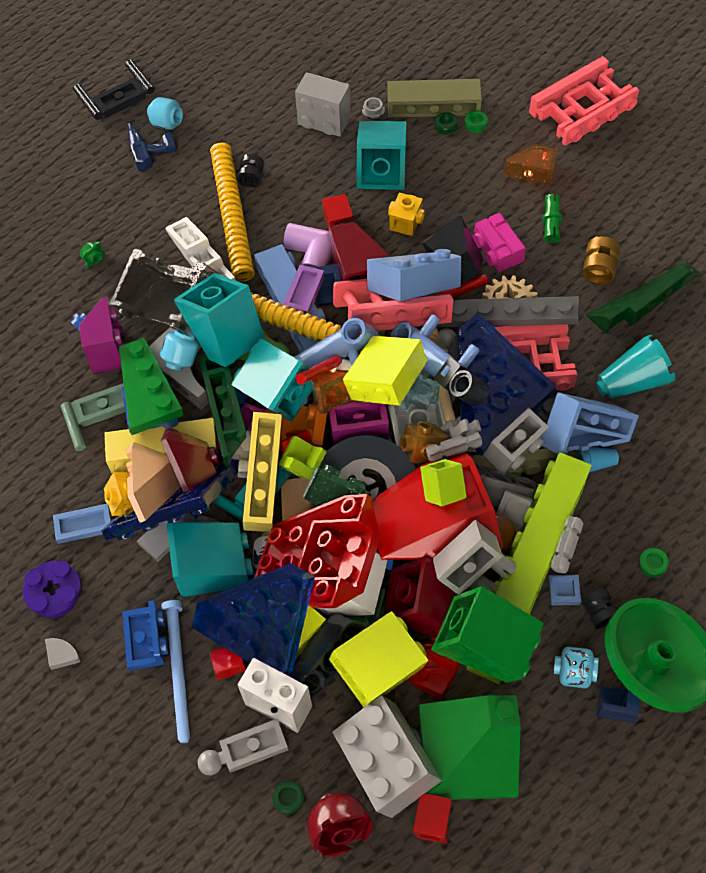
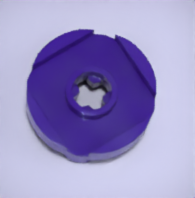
[23,561,82,618]

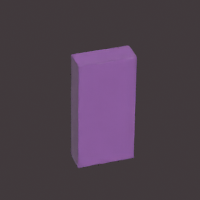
[283,265,325,315]

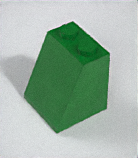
[431,586,544,683]

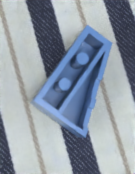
[367,249,461,302]
[542,392,639,454]

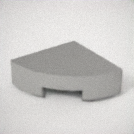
[45,638,81,670]

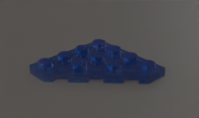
[457,313,556,456]
[101,459,239,540]
[192,563,315,677]

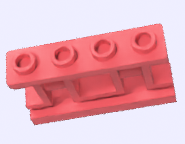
[529,56,639,146]
[463,325,578,396]

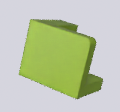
[278,436,327,481]
[420,459,466,506]

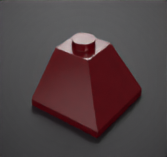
[161,428,220,492]

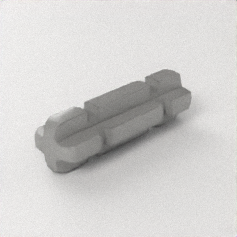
[426,431,482,463]
[550,516,583,574]

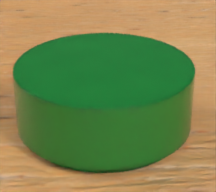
[464,111,488,133]
[638,548,669,578]

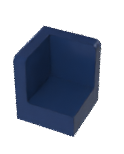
[316,264,341,306]
[597,687,640,723]

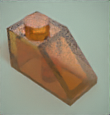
[504,144,558,185]
[311,369,351,414]

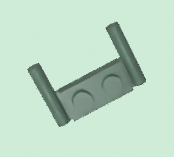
[61,383,125,451]

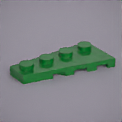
[119,337,184,436]

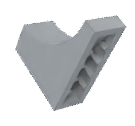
[149,316,209,410]

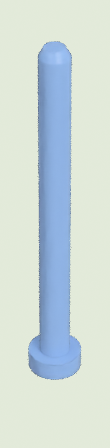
[161,600,190,743]

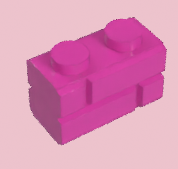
[472,213,526,272]

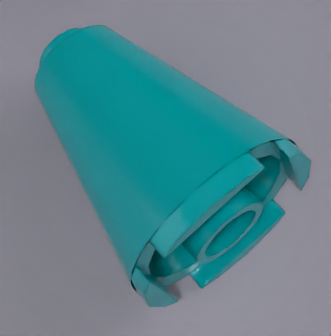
[596,334,675,399]

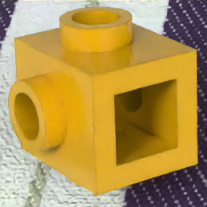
[388,192,425,237]
[104,472,136,517]

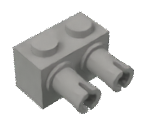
[433,520,516,595]

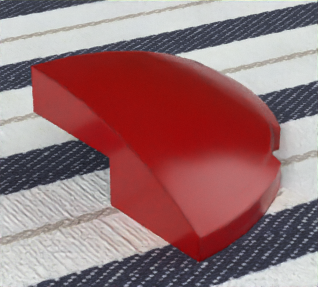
[406,637,461,701]

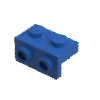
[122,600,168,671]

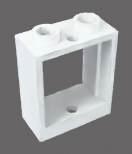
[238,658,312,733]

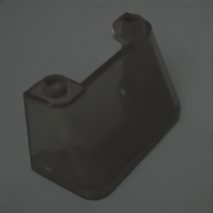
[110,249,221,331]

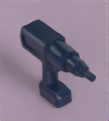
[128,123,176,170]

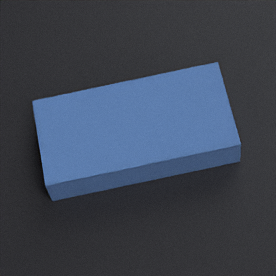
[53,504,113,544]

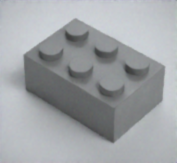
[333,695,442,818]

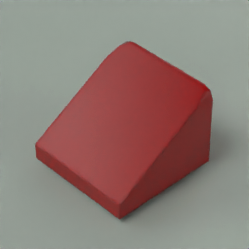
[210,643,246,680]

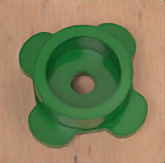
[80,241,105,268]

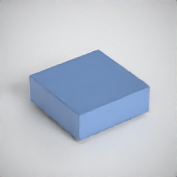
[548,575,581,605]

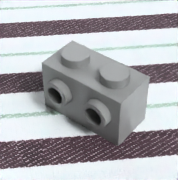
[483,408,549,475]

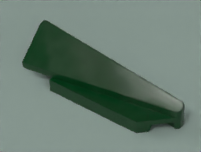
[586,262,700,334]
[199,356,247,467]

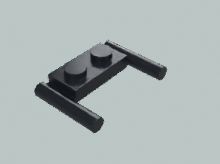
[73,59,155,120]

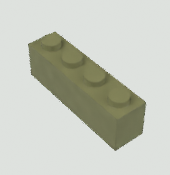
[387,79,482,118]

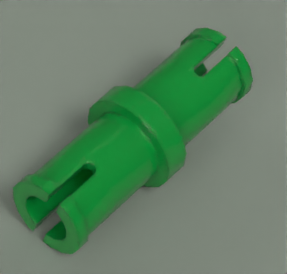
[542,194,562,243]

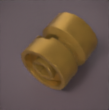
[582,236,620,285]

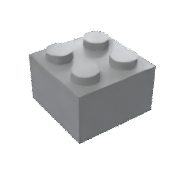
[295,72,351,137]

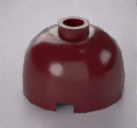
[307,793,373,857]

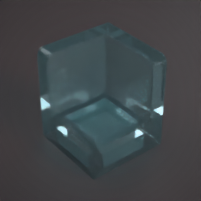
[401,374,440,411]

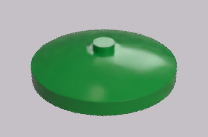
[605,598,706,713]

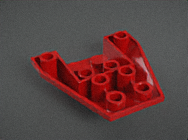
[372,452,503,560]
[254,494,380,608]

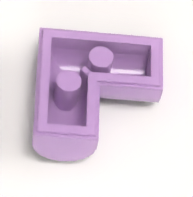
[284,223,331,268]

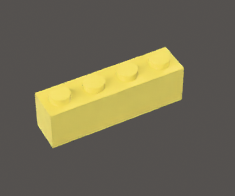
[243,412,282,532]
[105,418,219,473]

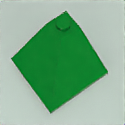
[417,695,521,800]

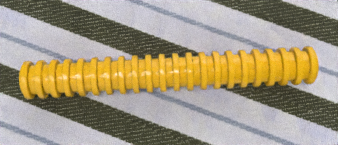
[210,143,254,282]
[251,292,362,355]

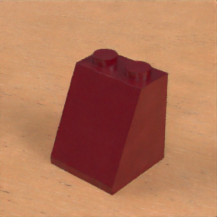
[329,222,390,281]
[383,557,472,637]

